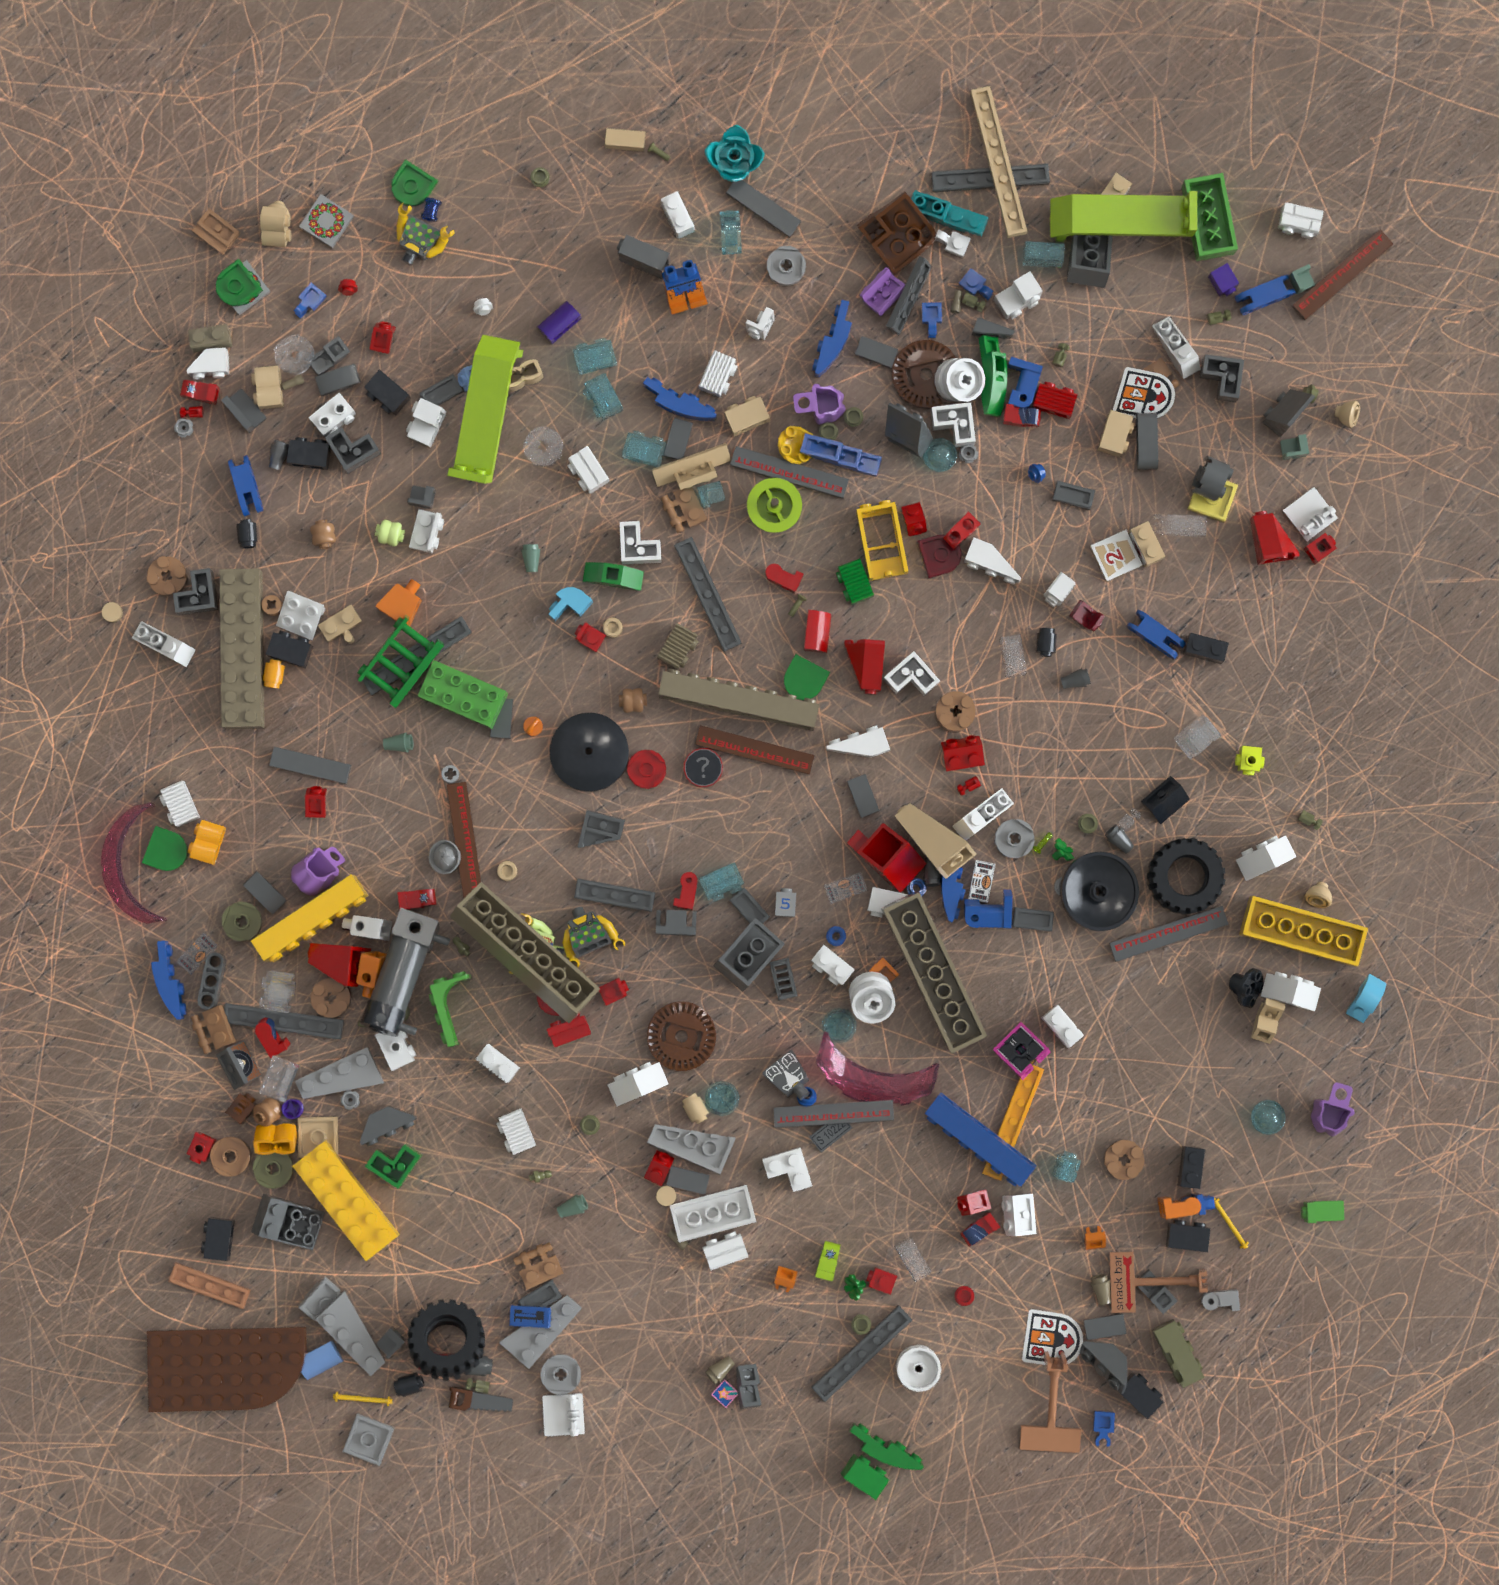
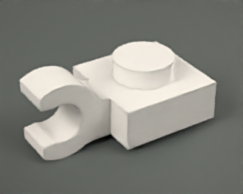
[935,230,971,258]

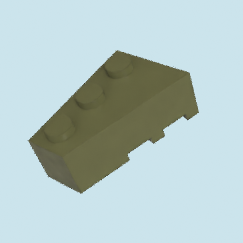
[1151,1319,1205,1388]

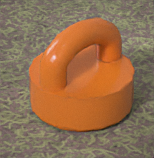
[523,717,543,737]

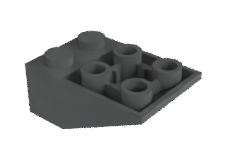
[885,403,933,458]
[251,1193,325,1250]

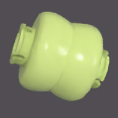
[375,520,405,546]

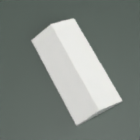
[670,1185,756,1243]

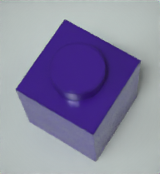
[1208,263,1239,297]

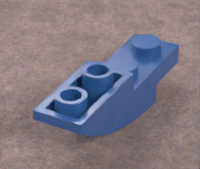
[812,300,852,378]
[643,377,717,421]
[941,867,966,923]
[151,941,187,1020]

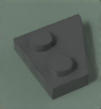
[578,810,626,848]

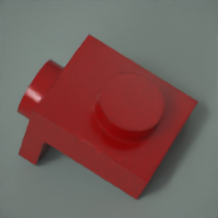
[901,502,927,536]
[644,1150,674,1186]

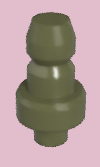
[452,936,471,957]
[529,1170,552,1183]

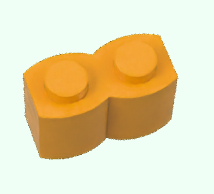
[188,820,226,865]
[253,1123,297,1155]

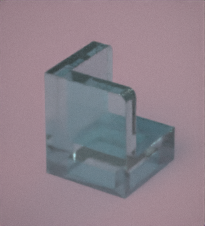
[697,481,725,509]

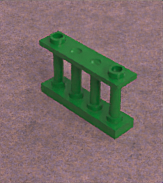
[357,615,444,708]

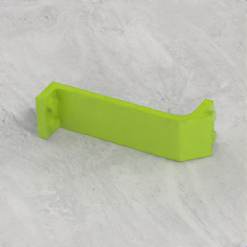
[1050,191,1197,242]
[447,335,523,484]

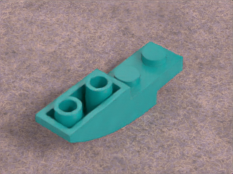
[911,190,989,237]

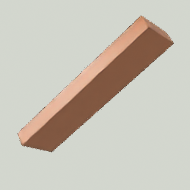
[168,1262,251,1309]

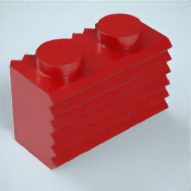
[1032,382,1078,419]

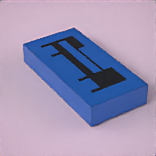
[510,1305,551,1328]

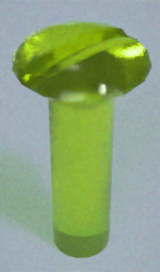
[1033,832,1053,854]

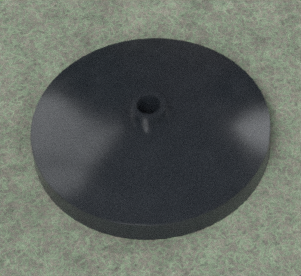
[550,713,629,792]
[1060,852,1139,931]

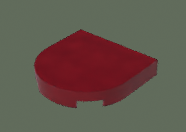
[917,534,962,579]

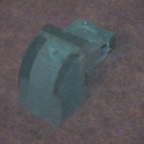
[720,210,742,255]

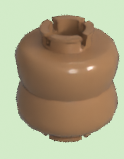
[310,520,336,549]
[619,688,647,713]
[253,1098,282,1126]

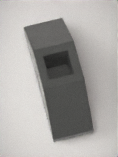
[360,1106,417,1147]
[1079,1341,1127,1395]

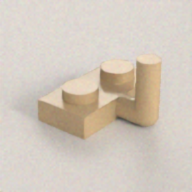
[318,605,362,644]

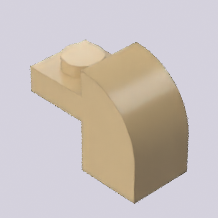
[1251,998,1285,1044]

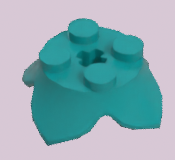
[705,124,765,182]

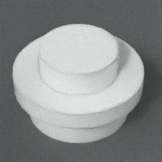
[473,298,493,316]

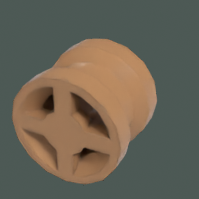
[262,595,283,616]

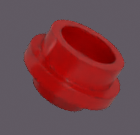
[338,279,358,296]
[954,1286,974,1306]

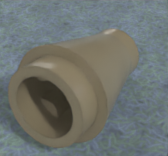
[1090,1274,1111,1305]
[705,1356,735,1385]

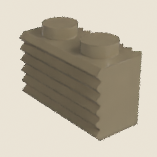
[188,324,233,353]
[657,623,699,670]

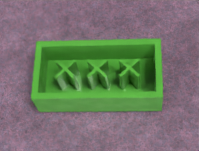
[1181,173,1238,261]
[418,660,508,729]

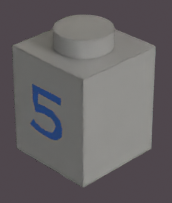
[775,888,796,917]

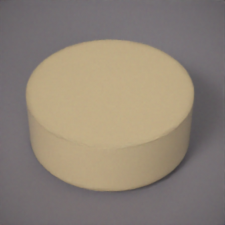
[102,602,123,623]
[603,618,623,638]
[497,861,517,881]
[656,1186,676,1206]

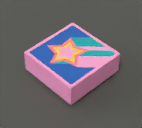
[711,1379,738,1408]

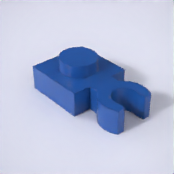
[1093,1411,1115,1447]

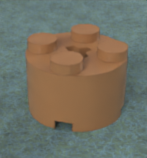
[935,691,976,733]

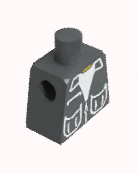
[762,1049,809,1100]

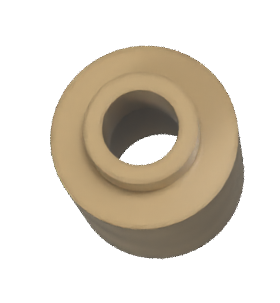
[682,1093,709,1124]

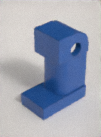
[1007,357,1043,408]
[964,889,1013,928]

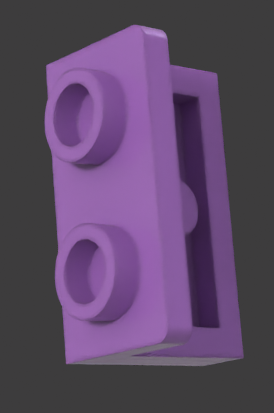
[860,267,905,316]

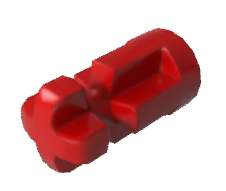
[179,406,204,418]
[957,776,981,796]

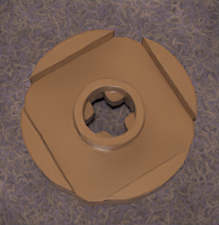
[147,556,187,596]
[311,978,351,1018]
[210,1136,251,1177]
[1104,1140,1144,1180]

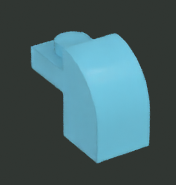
[549,587,593,621]
[1346,974,1387,1023]

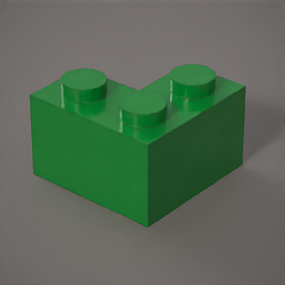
[365,1144,422,1189]

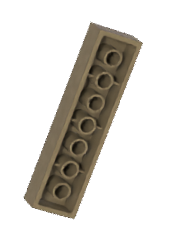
[220,568,265,729]
[658,669,819,731]
[450,882,600,1023]
[881,891,987,1054]

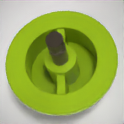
[747,478,802,533]

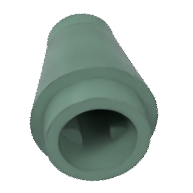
[521,544,541,572]
[383,733,414,752]
[557,1194,588,1218]

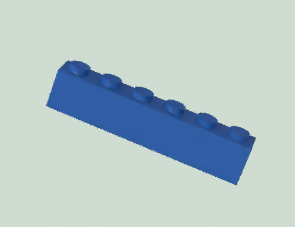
[925,1093,1037,1187]

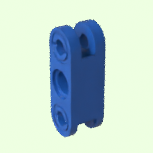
[1234,274,1296,315]
[228,455,264,517]
[1126,610,1186,660]

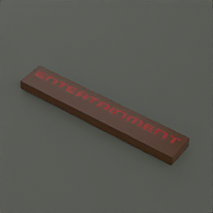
[1292,229,1393,321]
[695,725,815,775]
[446,782,482,899]

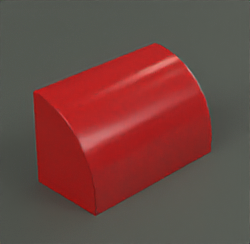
[804,609,832,653]

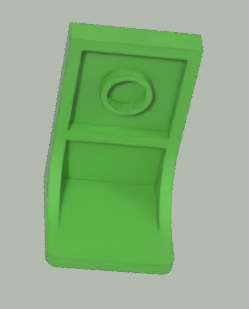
[429,971,472,1047]

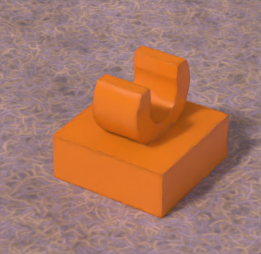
[1084,1226,1106,1250]
[774,1266,798,1292]

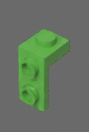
[1301,1200,1345,1223]

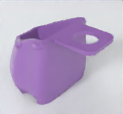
[793,384,846,425]
[291,847,345,896]
[1311,1083,1354,1136]

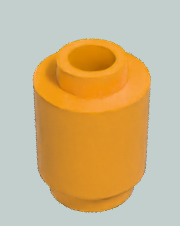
[262,659,285,689]

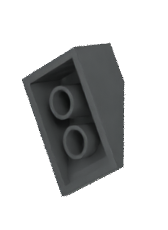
[1067,235,1113,288]
[1262,389,1315,437]
[713,918,785,992]

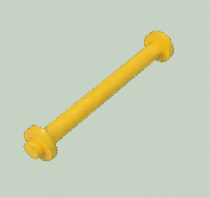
[1214,1197,1249,1249]
[333,1392,392,1406]

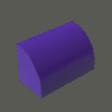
[537,301,581,344]

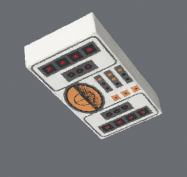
[968,860,995,903]

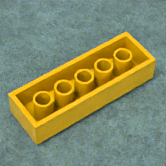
[251,874,369,963]
[1239,896,1368,967]
[293,1140,400,1261]

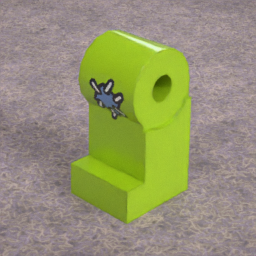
[815,1241,841,1281]

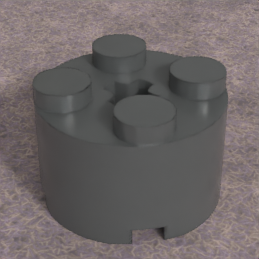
[1191,456,1234,501]

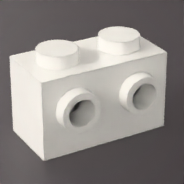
[309,393,356,437]
[811,945,855,986]

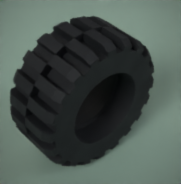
[1147,838,1226,914]
[407,1299,485,1381]

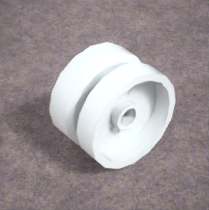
[935,358,985,402]
[849,972,895,1024]
[896,1344,941,1392]

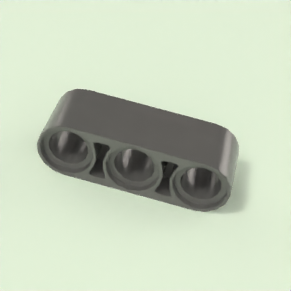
[1136,413,1158,470]
[197,952,226,1009]

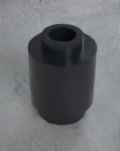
[236,519,258,549]
[1036,628,1057,657]
[393,1372,425,1397]

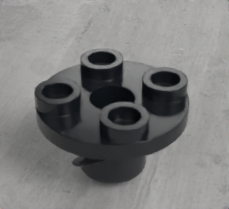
[1229,968,1264,1008]

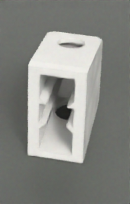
[342,915,392,941]

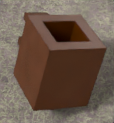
[225,1093,257,1125]

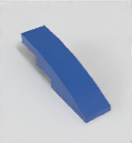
[800,433,882,477]

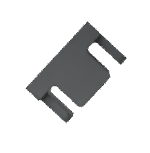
[655,910,697,936]

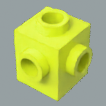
[1235,746,1265,776]

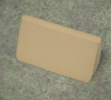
[605,129,646,152]

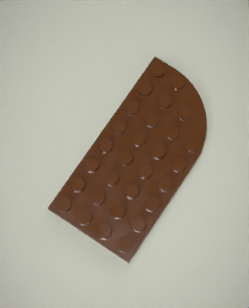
[147,1327,307,1412]

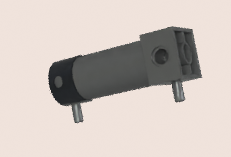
[360,908,450,1037]

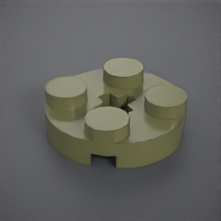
[221,902,262,942]
[253,1153,294,1189]

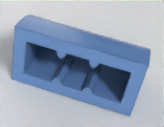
[301,1340,343,1380]

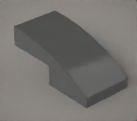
[307,336,350,376]
[315,364,361,396]
[243,871,287,915]
[1137,1269,1178,1314]
[736,1364,761,1409]

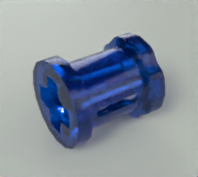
[420,197,442,222]

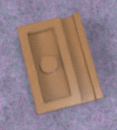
[191,208,241,255]

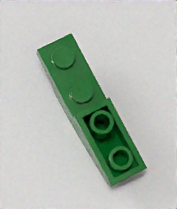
[978,335,1007,417]
[849,1423,924,1470]

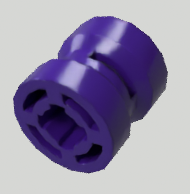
[282,1099,304,1119]

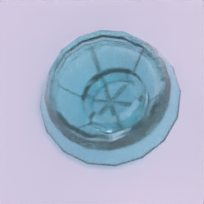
[923,438,957,472]
[822,1008,857,1043]
[705,1081,739,1116]
[1251,1100,1286,1135]

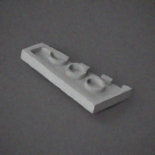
[295,1047,384,1099]
[647,1124,736,1175]
[315,1290,385,1376]
[499,1295,582,1369]

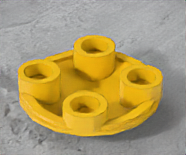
[778,426,813,464]

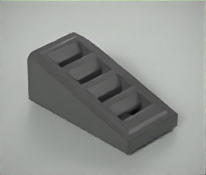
[972,318,1015,339]
[769,957,798,1001]

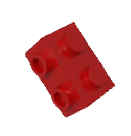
[941,735,985,772]
[546,1013,591,1047]

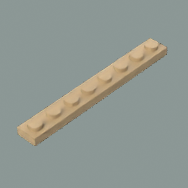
[970,86,1027,238]

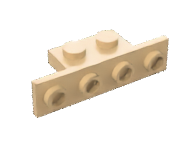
[652,443,731,490]

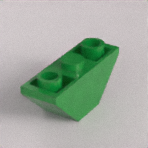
[582,562,644,591]

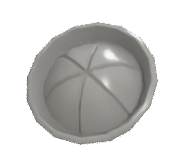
[428,840,461,875]

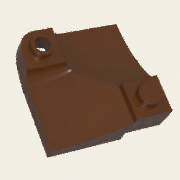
[857,191,936,275]

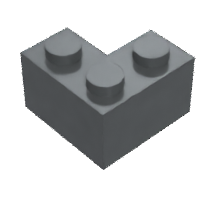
[1199,354,1244,403]
[325,427,381,474]
[173,568,218,615]

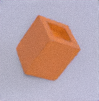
[868,957,899,983]

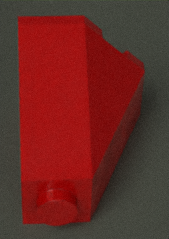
[1250,511,1299,565]
[844,639,885,695]
[308,943,371,987]

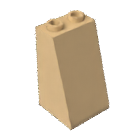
[895,804,976,879]

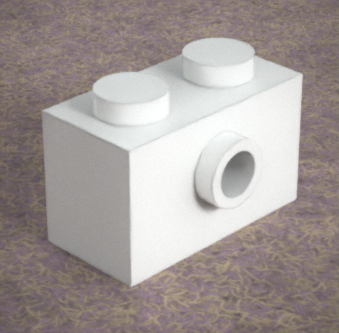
[375,1031,416,1071]

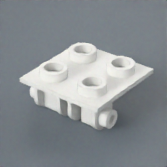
[1283,487,1338,541]
[276,591,325,640]
[542,1393,585,1436]

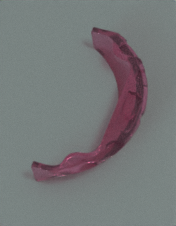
[101,802,167,924]
[816,1032,939,1106]

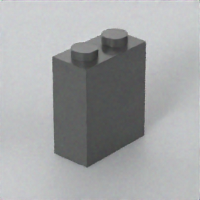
[617,234,670,280]

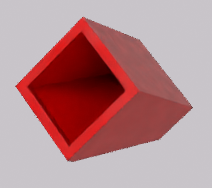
[857,823,927,893]

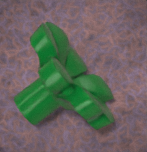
[1052,838,1074,861]
[844,1274,866,1301]

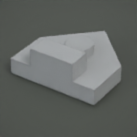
[298,1276,341,1320]

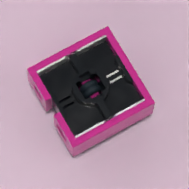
[993,1022,1051,1080]

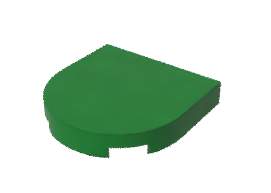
[392,159,438,207]
[216,259,263,306]
[784,654,830,701]
[142,826,188,871]

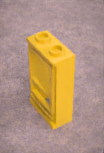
[856,500,908,581]

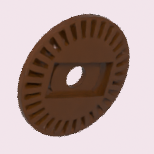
[892,340,956,408]
[647,1001,716,1071]

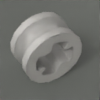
[441,765,459,784]

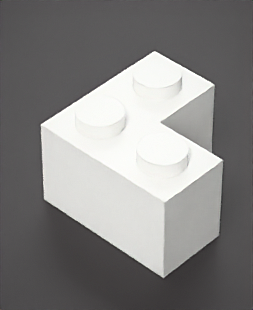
[994,271,1043,319]
[406,398,447,448]
[930,403,976,448]
[620,521,662,565]
[883,651,940,696]
[1236,835,1296,881]
[1261,972,1321,1011]
[608,1062,668,1106]
[762,1147,812,1192]

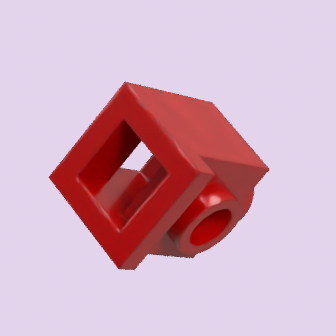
[1303,533,1337,565]
[186,1131,217,1164]

